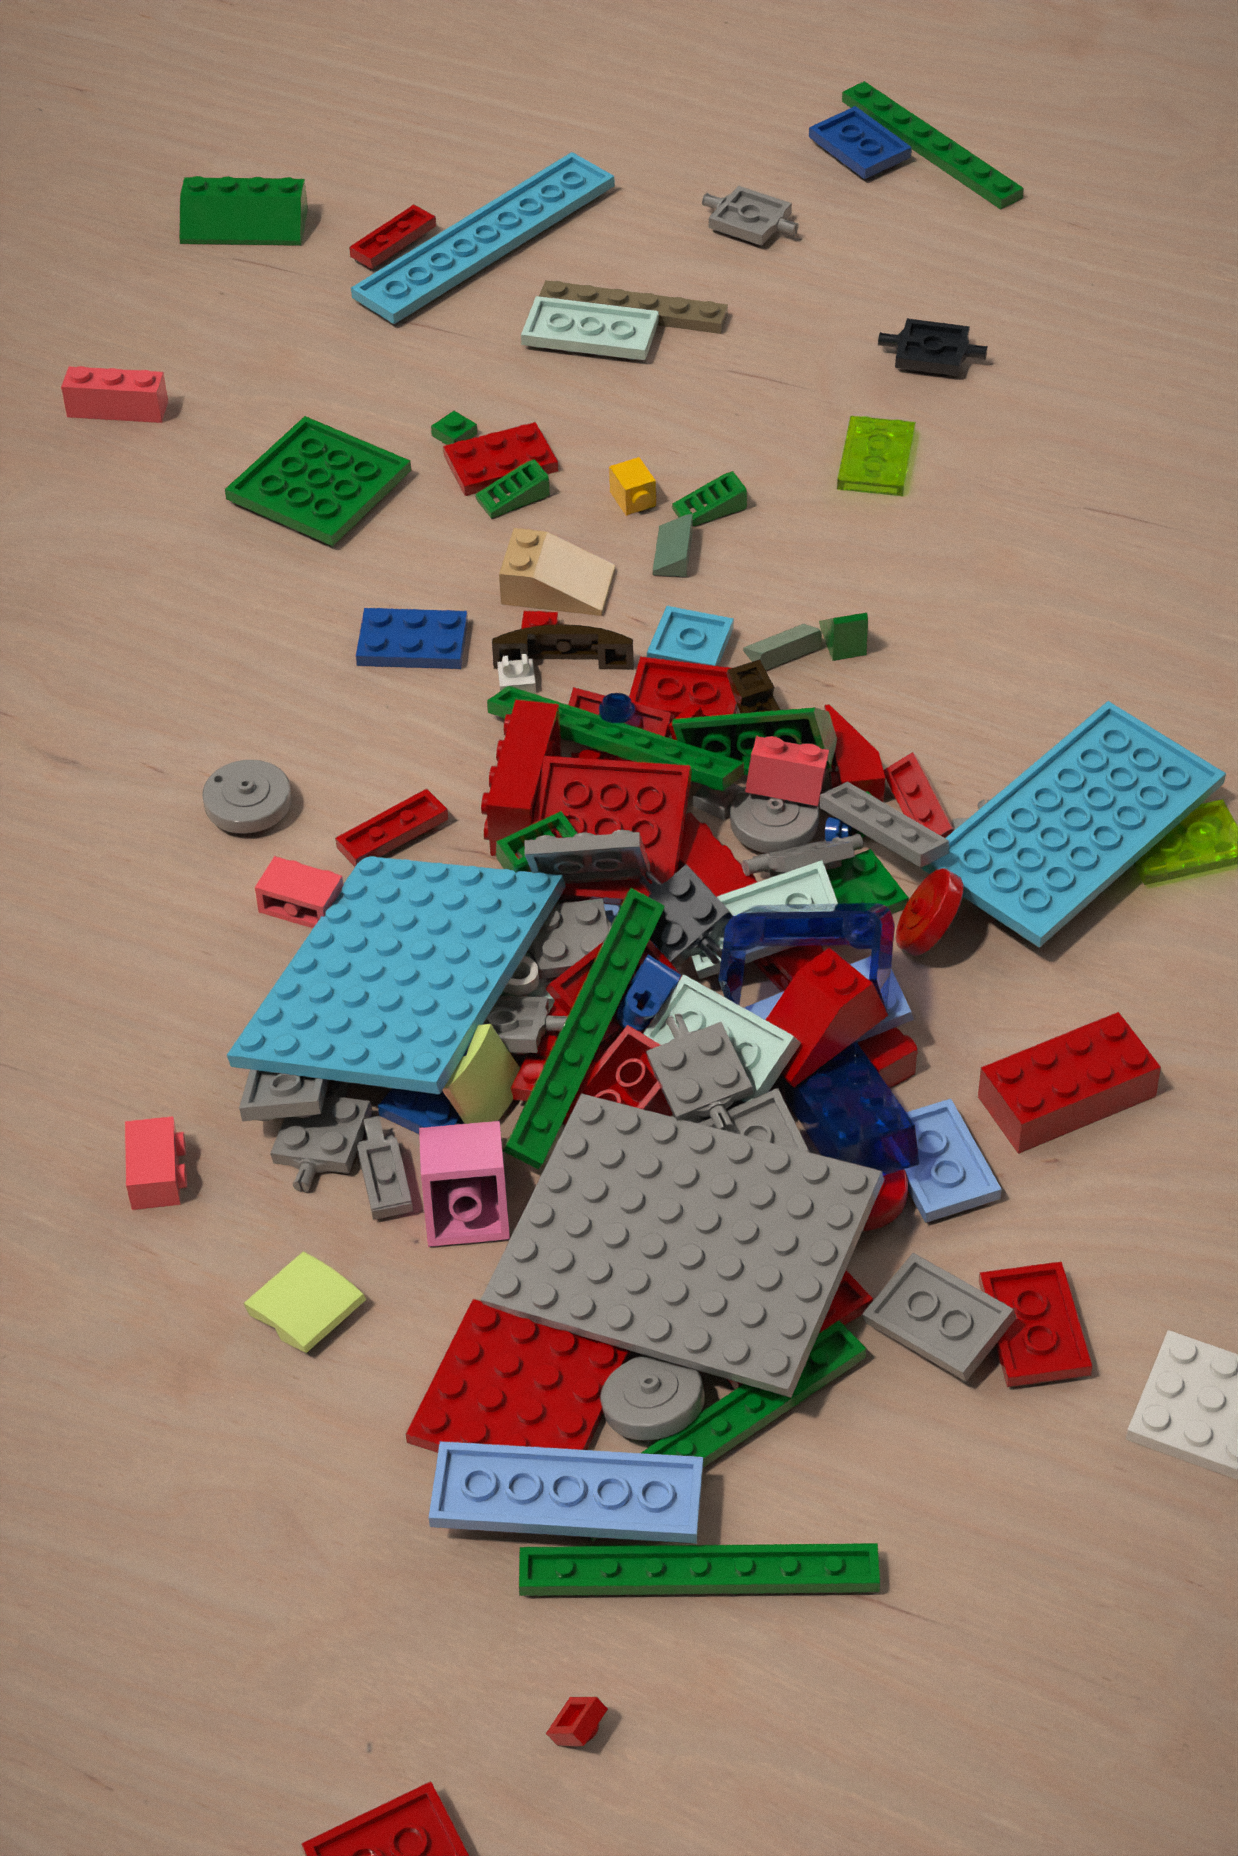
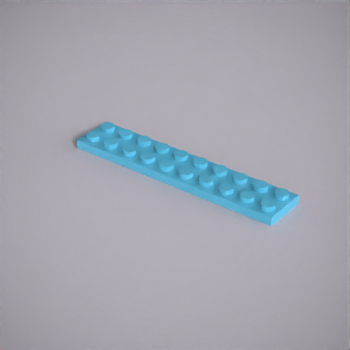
[351,152,615,324]

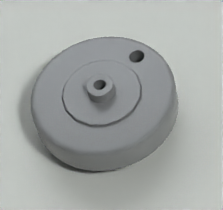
[202,760,292,833]
[730,787,819,853]
[600,1355,705,1440]

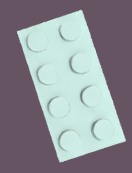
[521,296,659,360]
[692,860,847,979]
[643,974,801,1103]

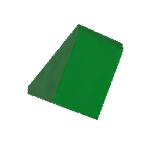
[819,612,868,661]

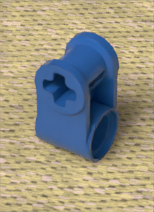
[616,954,681,1032]

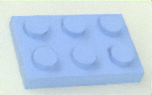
[877,1099,1002,1223]

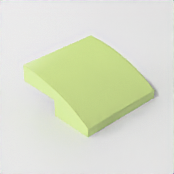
[442,1024,520,1124]
[243,1251,366,1353]

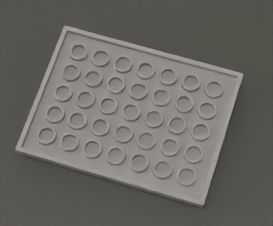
[481,1094,884,1397]

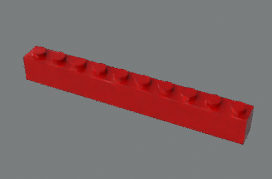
[677,812,918,1095]

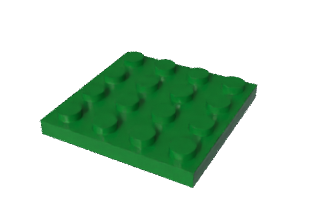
[225,416,412,546]

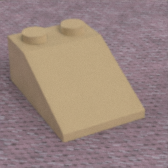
[499,528,615,616]

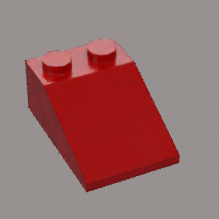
[766,948,888,1087]
[562,1025,673,1126]

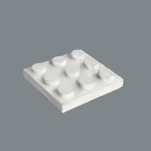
[1126,1330,1238,1480]

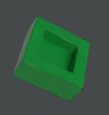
[431,410,478,445]

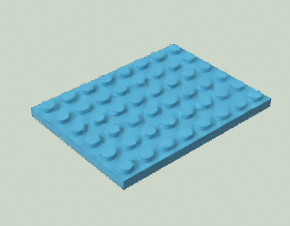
[227,856,566,1094]

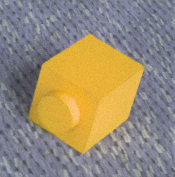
[609,457,656,516]

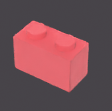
[745,736,829,806]
[255,856,344,928]
[125,1116,187,1210]

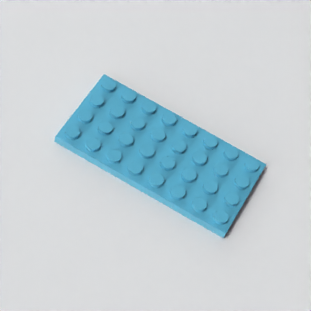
[921,701,1226,948]

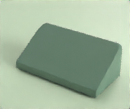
[653,514,693,577]
[743,624,822,670]

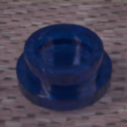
[599,693,635,723]

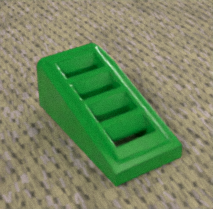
[475,459,550,518]
[672,471,747,526]
[496,811,578,873]

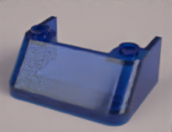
[718,903,895,1012]

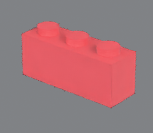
[61,366,168,423]

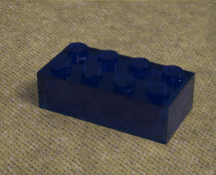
[783,1041,919,1176]

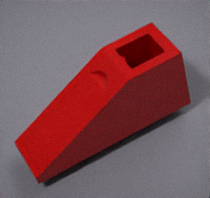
[824,704,885,803]

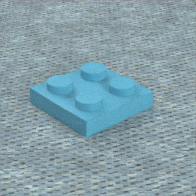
[647,606,734,666]

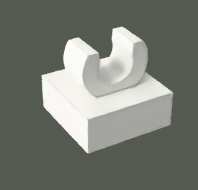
[497,654,536,693]

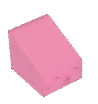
[419,1121,510,1247]

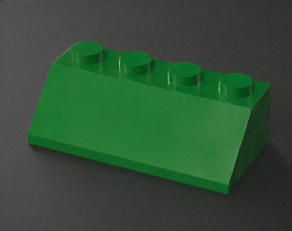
[179,176,308,246]
[672,707,837,775]

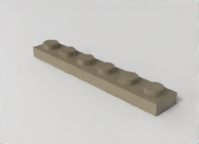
[539,280,728,334]

